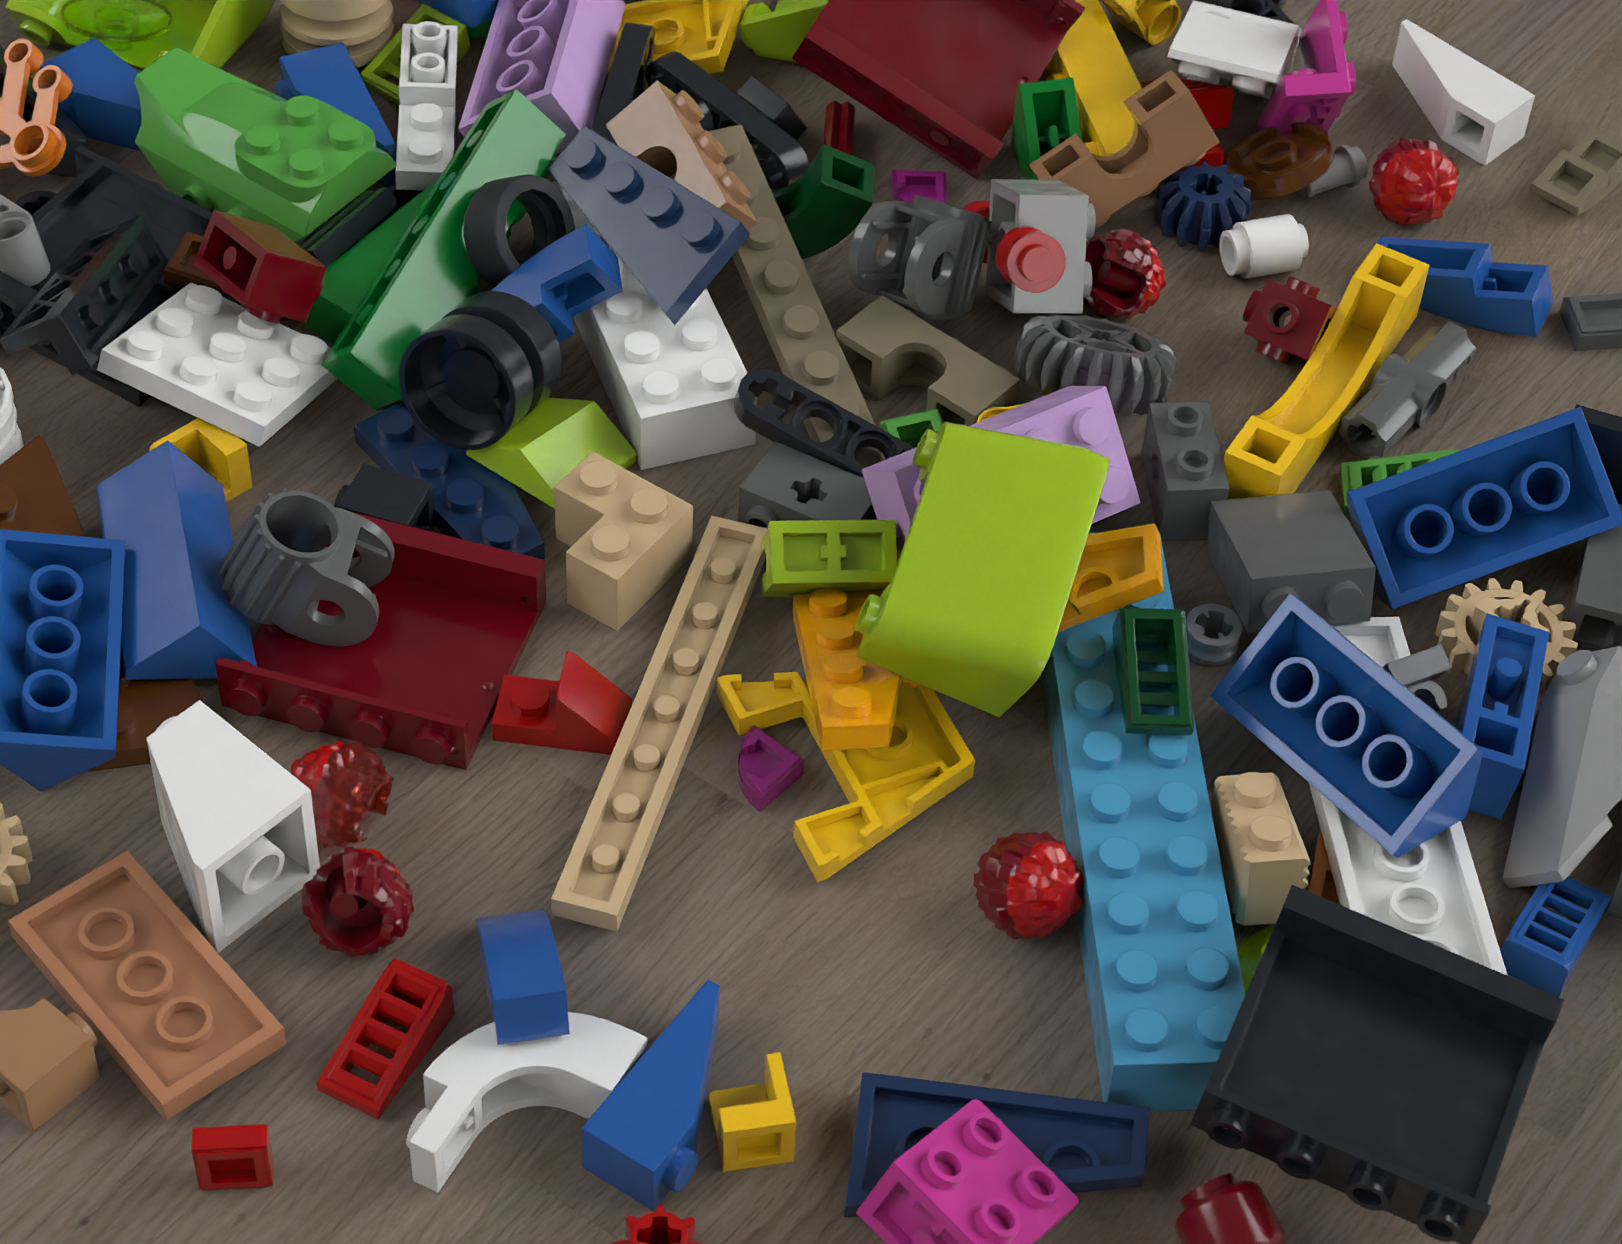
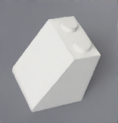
[146,700,320,953]

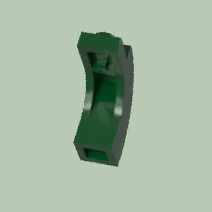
[673,144,875,261]

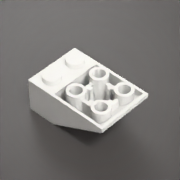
[1167,0,1301,99]

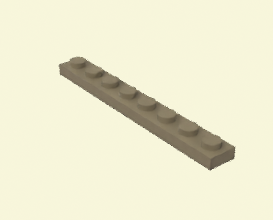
[708,124,886,469]

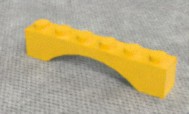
[1223,243,1430,500]

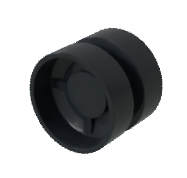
[399,291,562,450]

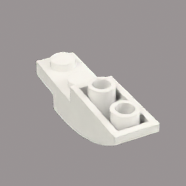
[396,22,458,190]

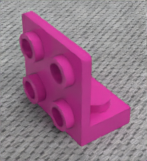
[1257,0,1356,134]
[855,1099,1079,1244]

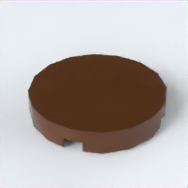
[1225,122,1334,200]

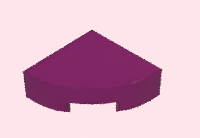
[890,169,947,204]
[738,726,804,812]

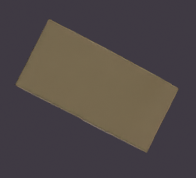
[1530,127,1622,216]

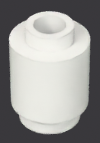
[1220,214,1309,279]

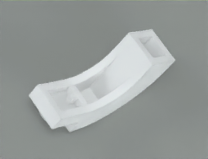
[406,1012,647,1193]

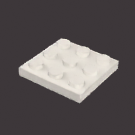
[97,283,337,447]

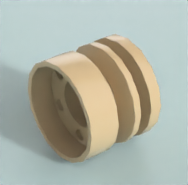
[279,0,394,68]

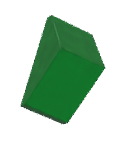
[1011,77,1082,180]

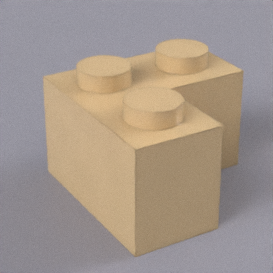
[554,451,693,631]

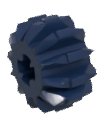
[1154,159,1252,252]

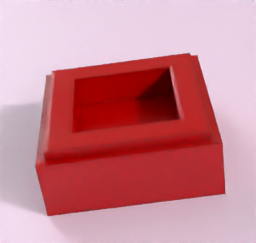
[191,1124,274,1190]

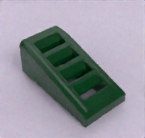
[1112,608,1194,735]

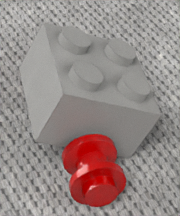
[963,179,1096,313]

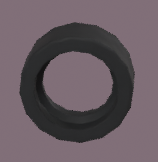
[463,174,575,287]

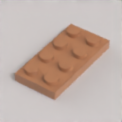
[8,850,287,1120]

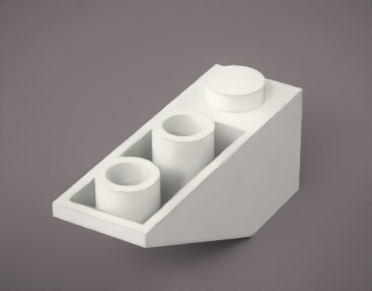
[1392,19,1535,166]

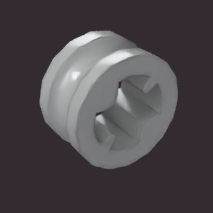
[1186,603,1242,667]

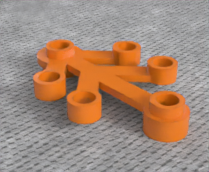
[0,38,73,177]

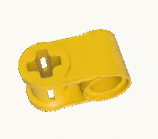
[1101,0,1181,45]

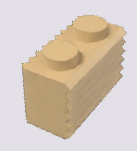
[1211,772,1311,926]

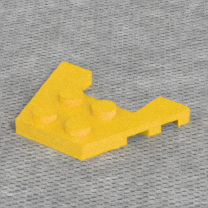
[606,0,748,89]
[717,672,975,882]

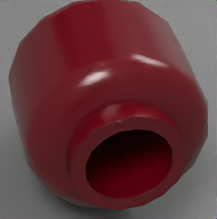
[1175,1173,1286,1244]

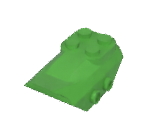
[134,47,397,242]

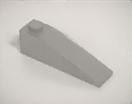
[1502,646,1622,889]

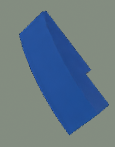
[491,224,623,343]
[1377,237,1553,337]
[475,909,570,1045]

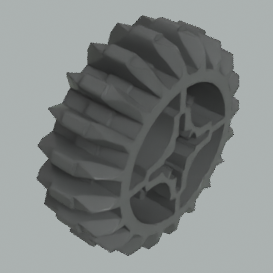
[1015,313,1177,416]

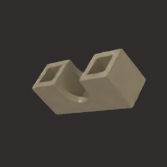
[836,295,1020,426]

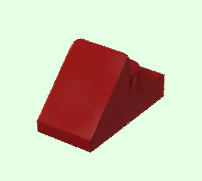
[492,651,632,755]

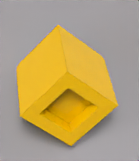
[150,418,253,503]
[709,1052,796,1172]

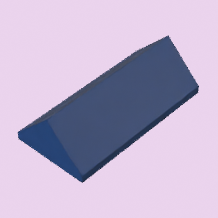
[1346,407,1622,610]
[96,440,257,680]
[0,529,126,791]
[1210,593,1484,858]

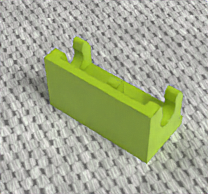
[760,520,897,598]

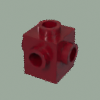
[1243,275,1337,364]

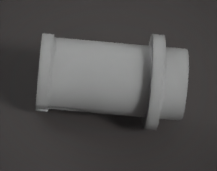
[1298,144,1368,199]

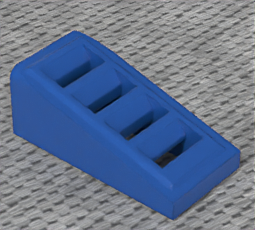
[1501,877,1612,997]

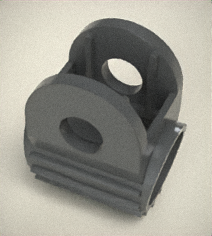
[848,195,992,320]
[218,488,395,647]

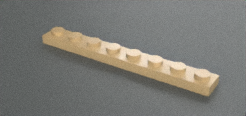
[551,515,768,932]

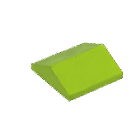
[466,397,637,509]

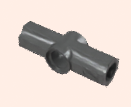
[1339,321,1476,460]

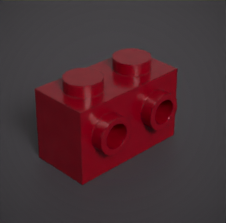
[193,210,327,324]

